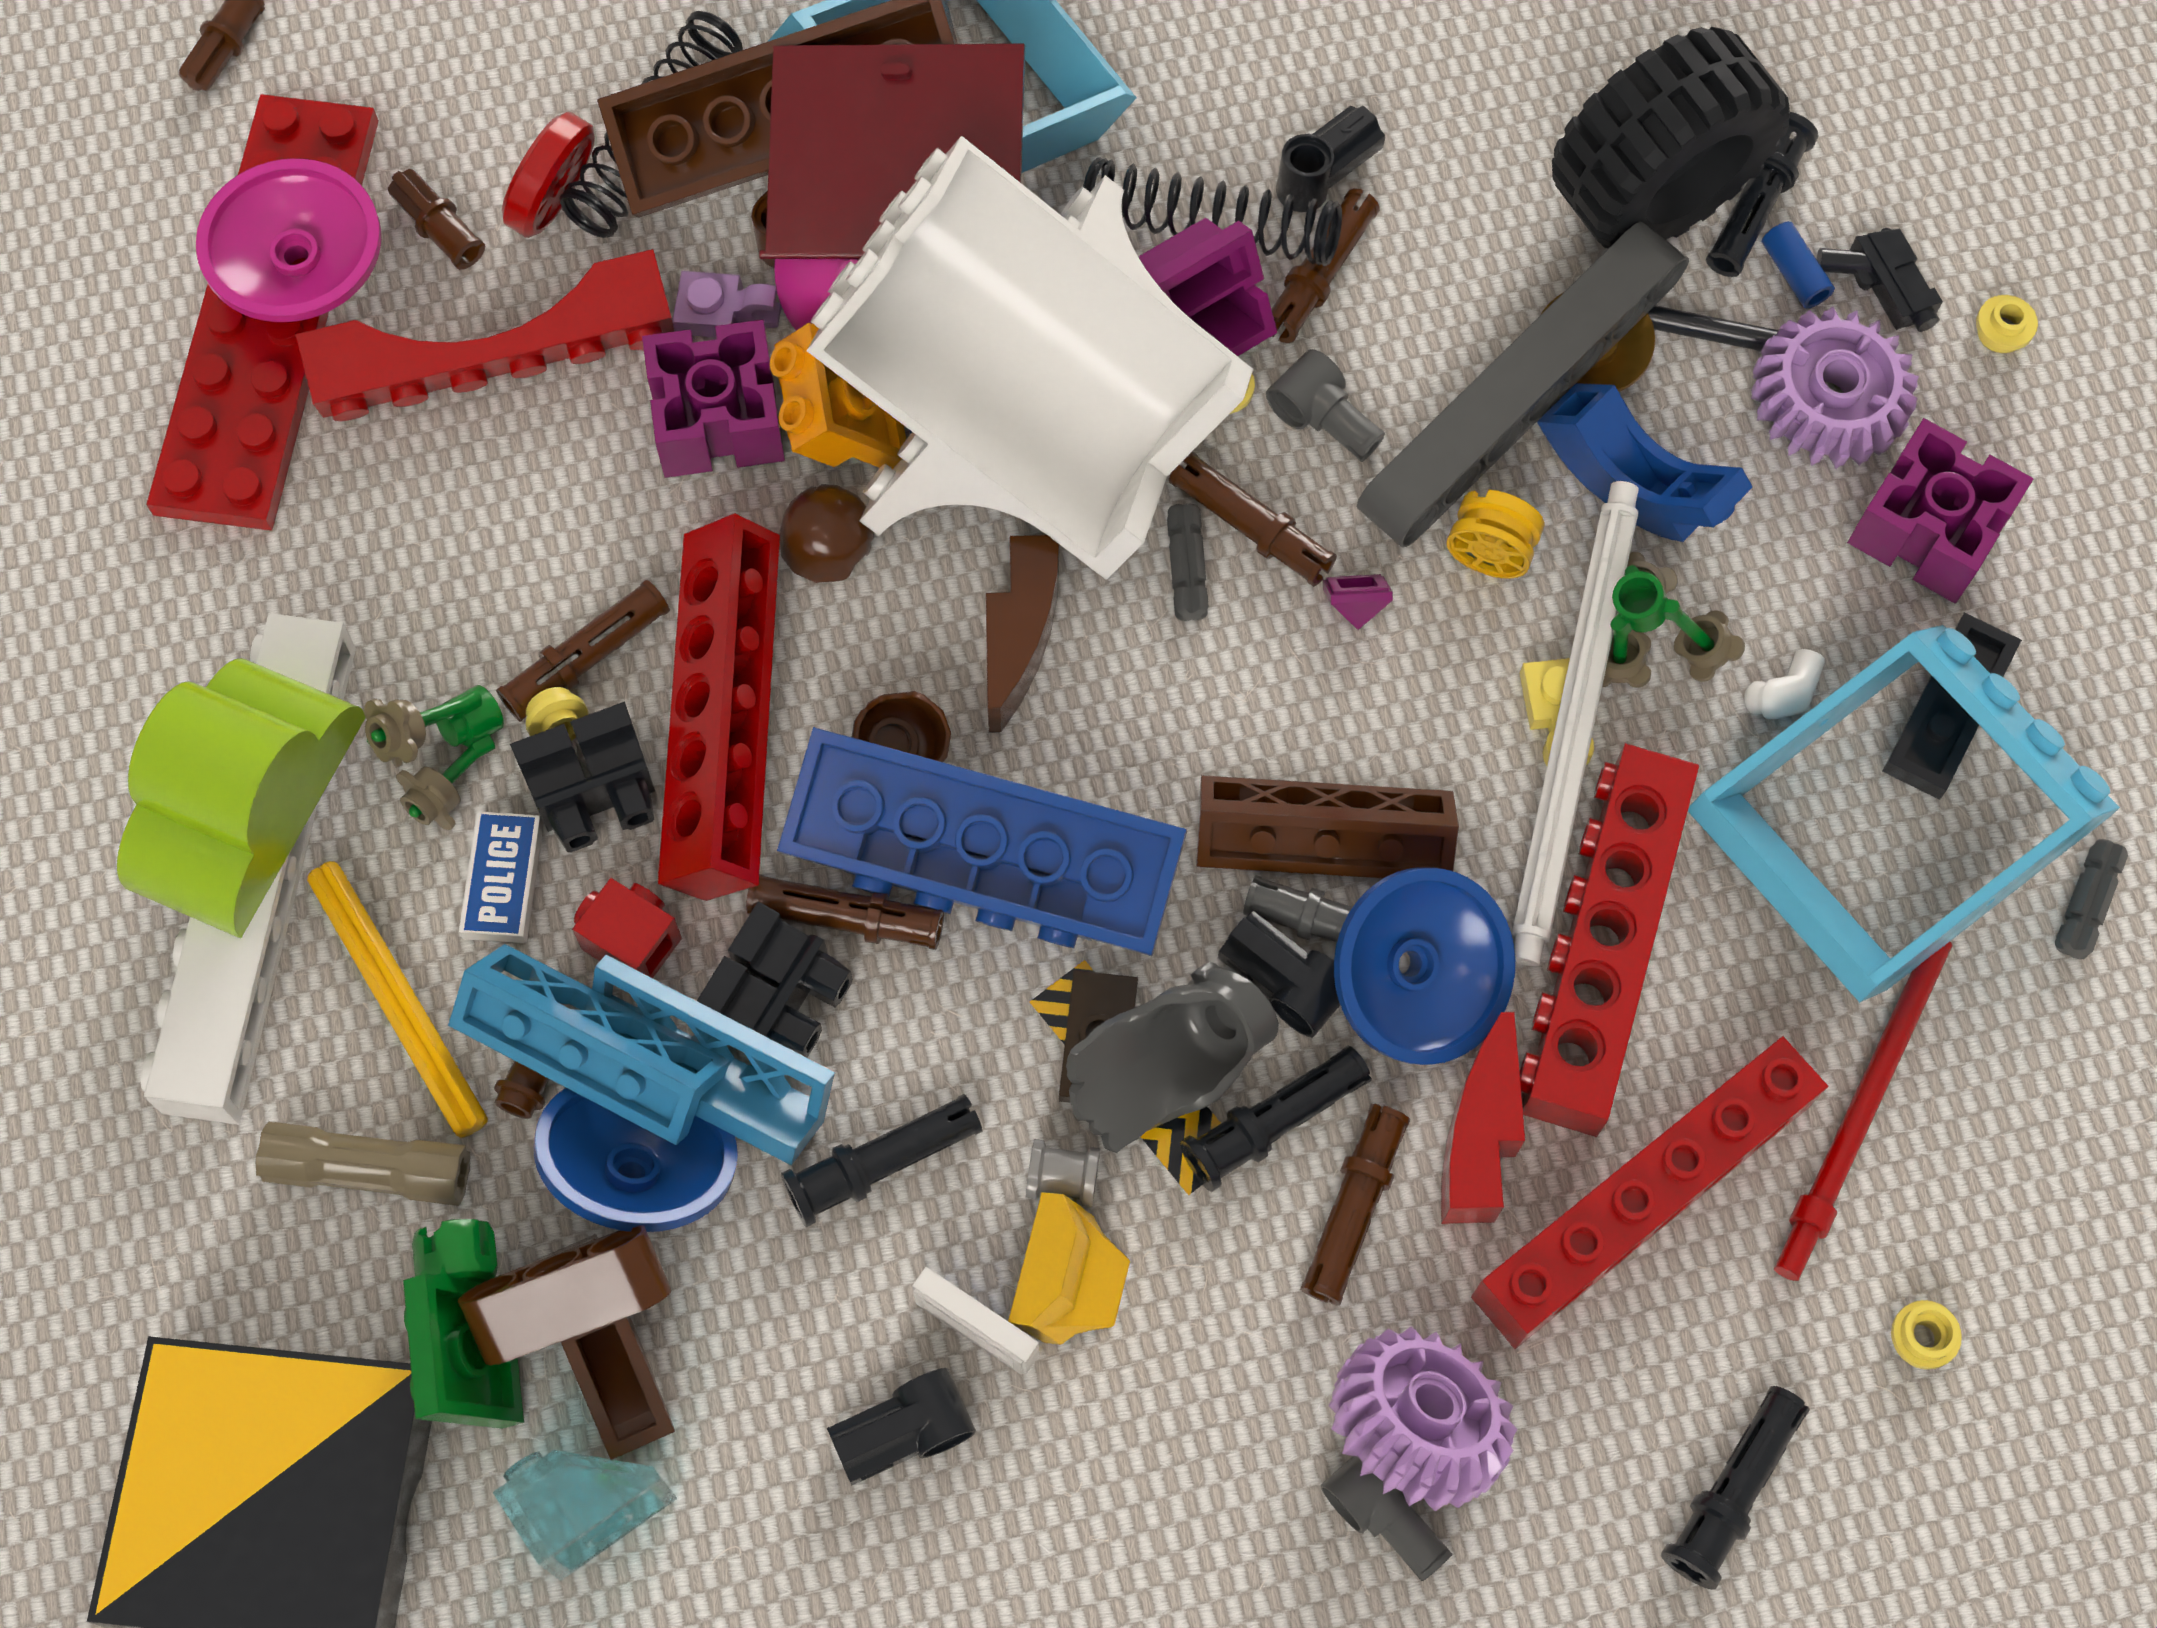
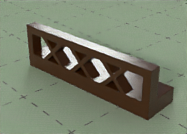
[1196,775,1459,878]

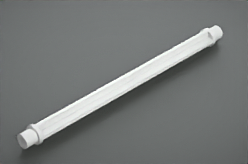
[1512,481,1639,966]

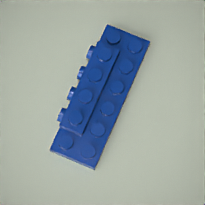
[777,727,1187,956]

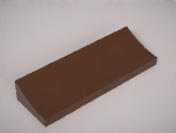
[597,0,958,218]

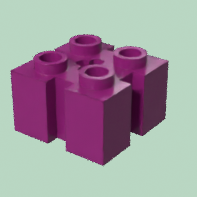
[642,319,785,478]
[1847,418,2034,604]

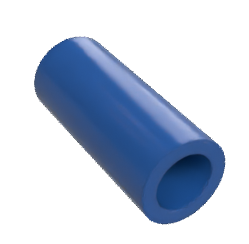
[1761,221,1835,309]

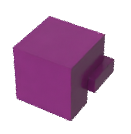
[1138,217,1277,356]

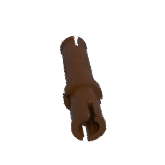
[1271,188,1380,343]
[1169,451,1337,587]
[496,580,670,722]
[746,874,944,950]
[1300,1104,1410,1306]

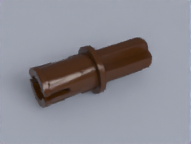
[179,0,265,92]
[388,169,486,270]

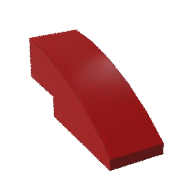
[1441,1012,1525,1224]

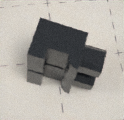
[510,701,655,853]
[697,901,853,1058]

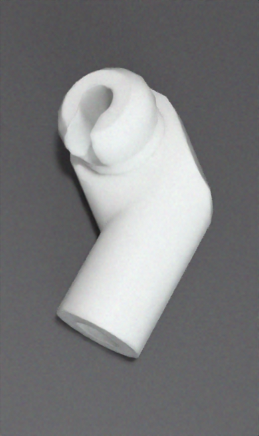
[1744,649,1825,719]

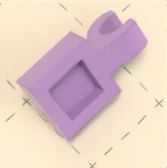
[672,271,782,338]

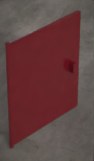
[759,43,1025,259]

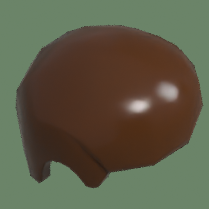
[780,484,874,583]
[851,691,951,762]

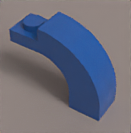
[1537,383,1753,542]

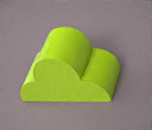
[117,658,366,938]

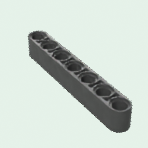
[1356,221,1689,548]

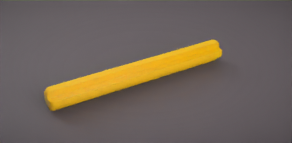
[307,861,488,1138]

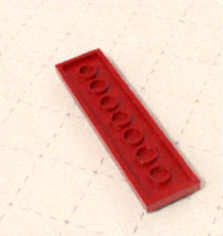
[146,94,379,531]

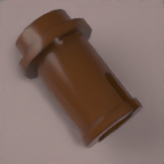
[494,1061,549,1119]

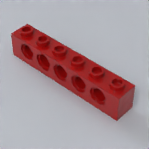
[658,513,780,901]
[1519,743,1699,1137]
[1471,1036,1829,1349]

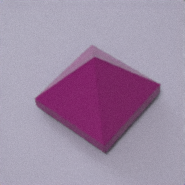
[1322,574,1393,630]

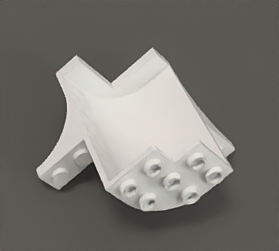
[807,136,1253,580]

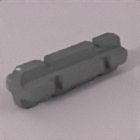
[1167,503,1209,621]
[2055,839,2128,959]

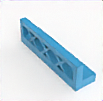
[448,944,730,1145]
[592,955,835,1166]

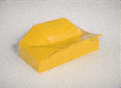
[1008,1192,1130,1345]

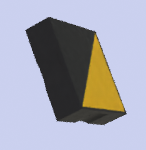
[87,1336,432,1628]

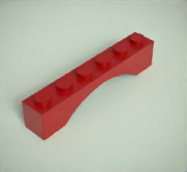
[295,249,674,421]

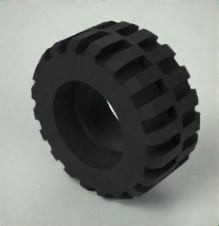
[1552,27,1790,249]

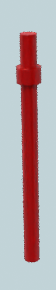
[1774,942,1953,1281]

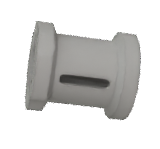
[1026,1139,1100,1207]

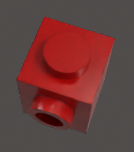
[572,878,682,978]

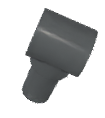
[1266,349,1385,462]
[1321,1456,1453,1581]

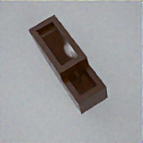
[986,535,1059,733]
[532,1234,675,1460]

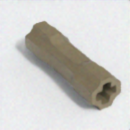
[255,1121,470,1206]

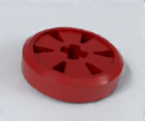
[502,112,595,238]

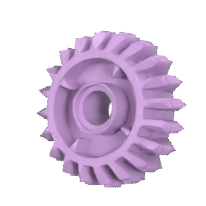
[1751,307,1919,469]
[1329,1327,1517,1511]

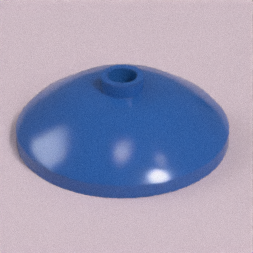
[1334,868,1516,1065]
[533,1088,738,1232]

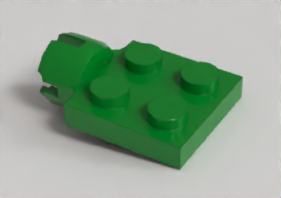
[403,1219,524,1429]

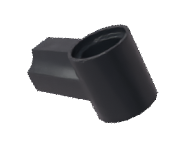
[1276,105,1385,213]
[1218,911,1340,1038]
[827,1368,976,1485]

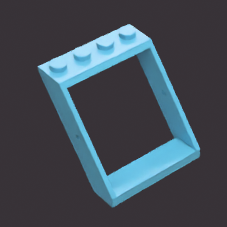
[768,0,1137,173]
[1688,625,2120,1003]

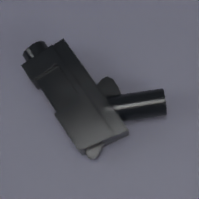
[1816,227,1943,332]

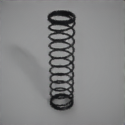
[559,11,743,238]
[1083,157,1342,267]

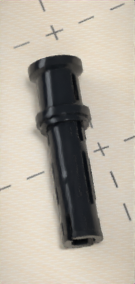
[1706,112,1819,277]
[1180,1045,1372,1192]
[781,1094,983,1227]
[1661,1386,1810,1590]

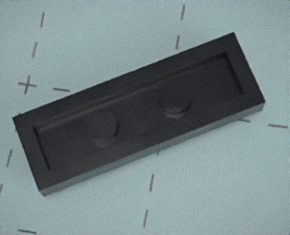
[1882,612,2022,800]

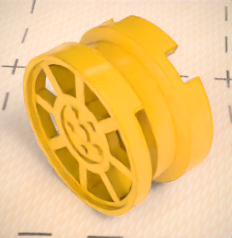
[1446,489,1545,579]

